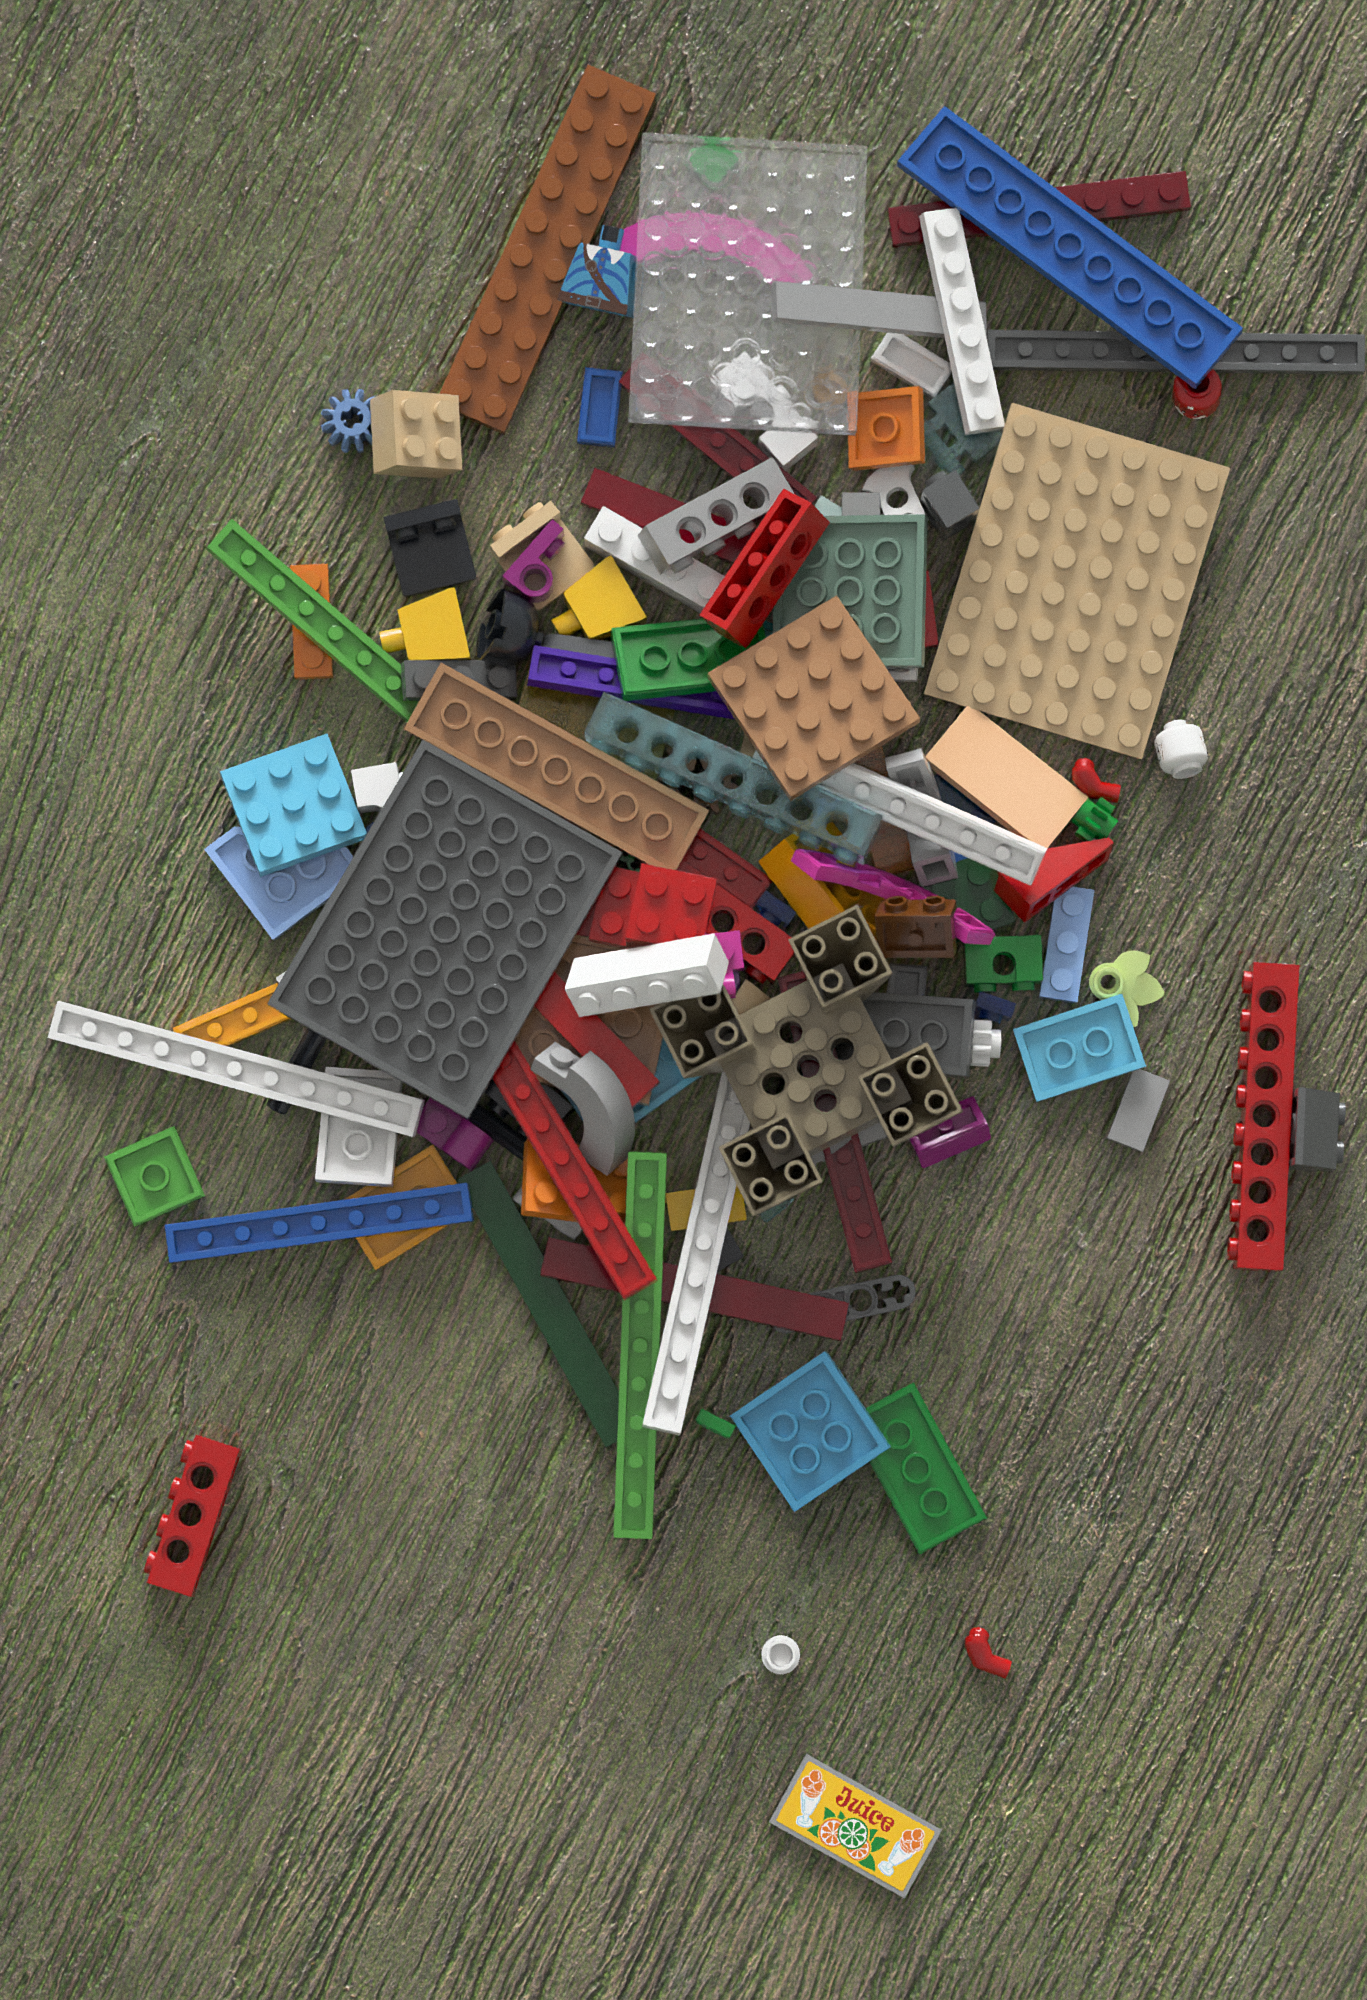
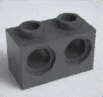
[920,470,979,542]

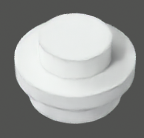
[761,1635,800,1674]

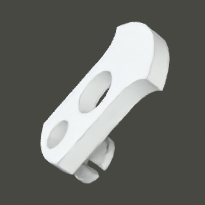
[862,465,927,516]

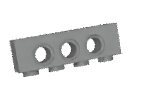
[637,457,794,575]

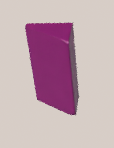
[909,1096,991,1168]

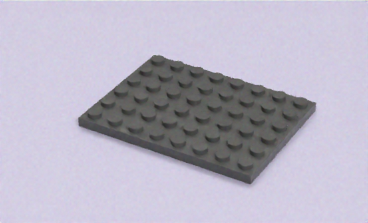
[267,740,623,1120]

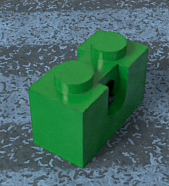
[963,935,1043,994]

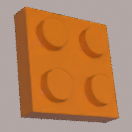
[847,386,925,471]

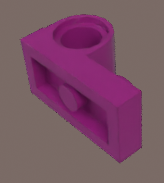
[502,519,565,603]
[416,1098,494,1171]

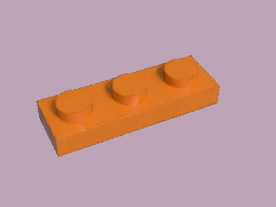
[290,563,333,680]

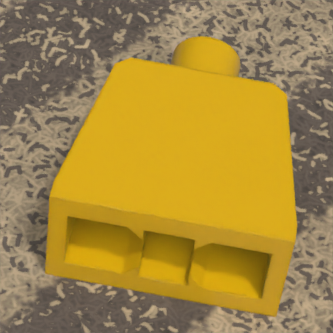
[551,555,647,640]
[379,587,471,660]

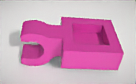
[706,930,744,999]

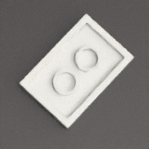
[315,1067,403,1187]

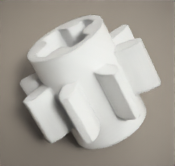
[970,1020,1001,1067]

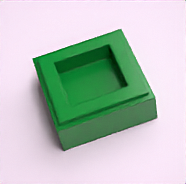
[695,1408,736,1439]

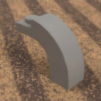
[885,748,958,887]
[530,1042,635,1176]

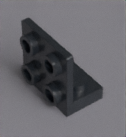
[383,499,476,597]

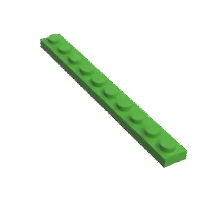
[614,1151,667,1539]

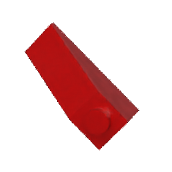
[994,837,1114,923]

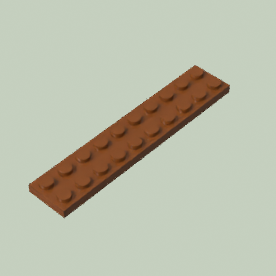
[439,64,656,435]

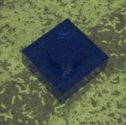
[756,890,797,929]
[976,991,1016,1024]

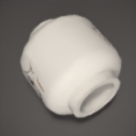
[1154,720,1208,779]

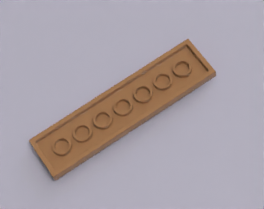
[404,662,709,870]

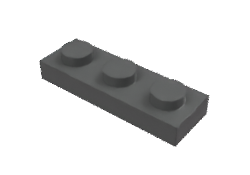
[401,660,517,701]

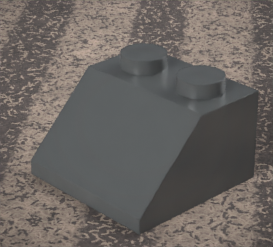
[1289,1087,1346,1172]

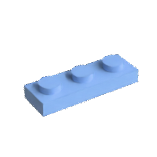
[1039,887,1095,1004]

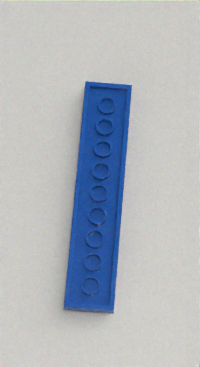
[897,106,1243,389]

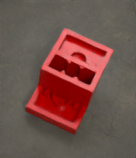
[589,863,717,949]

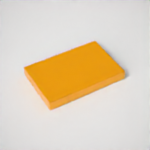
[344,1145,473,1270]

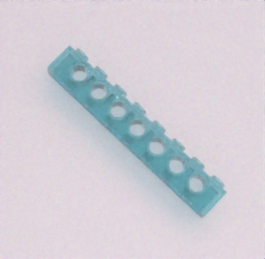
[584,692,883,865]

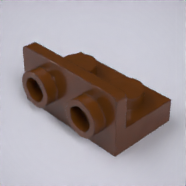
[874,896,957,958]

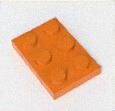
[521,1138,628,1225]

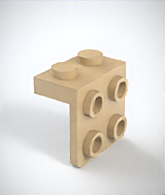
[490,501,594,610]

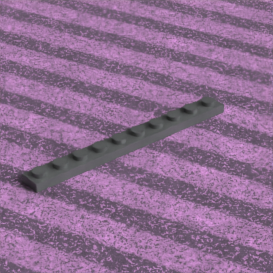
[987,330,1365,375]

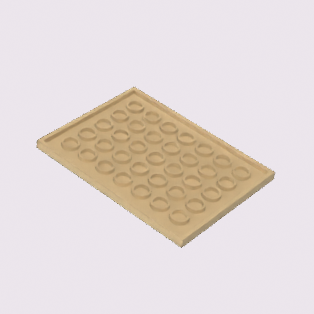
[924,403,1230,760]

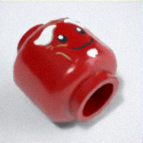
[1172,369,1222,419]

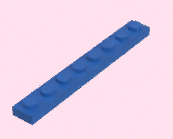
[165,1183,474,1263]

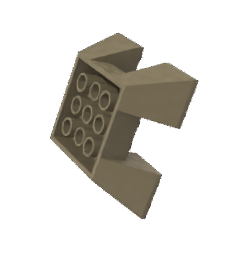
[649,904,963,1217]

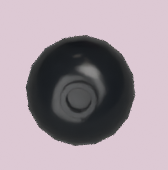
[476,588,544,666]

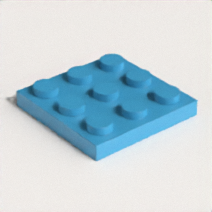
[730,1351,891,1512]

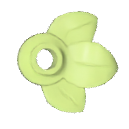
[1089,950,1164,1027]

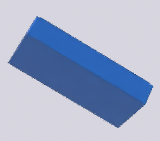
[577,367,623,448]

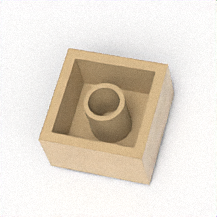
[370,390,462,478]

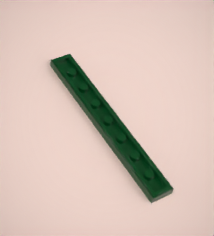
[457,1161,619,1448]

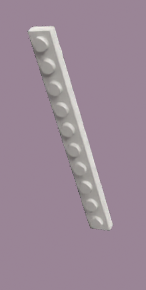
[48,1001,425,1137]
[642,1072,750,1436]

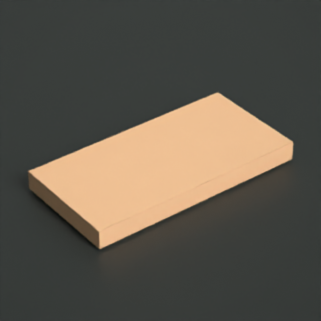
[925,706,1088,848]

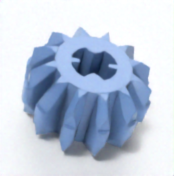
[321,389,374,453]

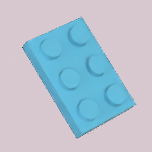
[1013,994,1146,1102]

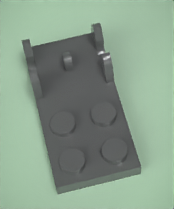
[835,992,977,1079]

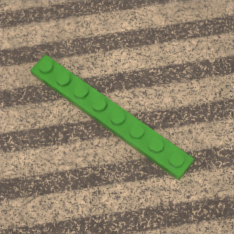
[206,519,419,723]

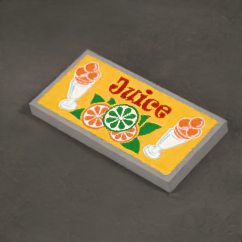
[769,1753,942,1899]

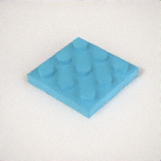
[220,734,367,877]

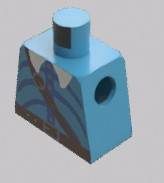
[558,225,637,318]

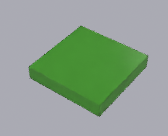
[104,1126,206,1227]

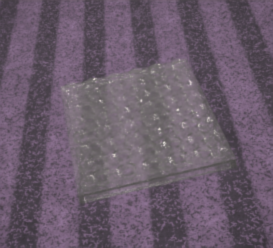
[628,132,868,436]

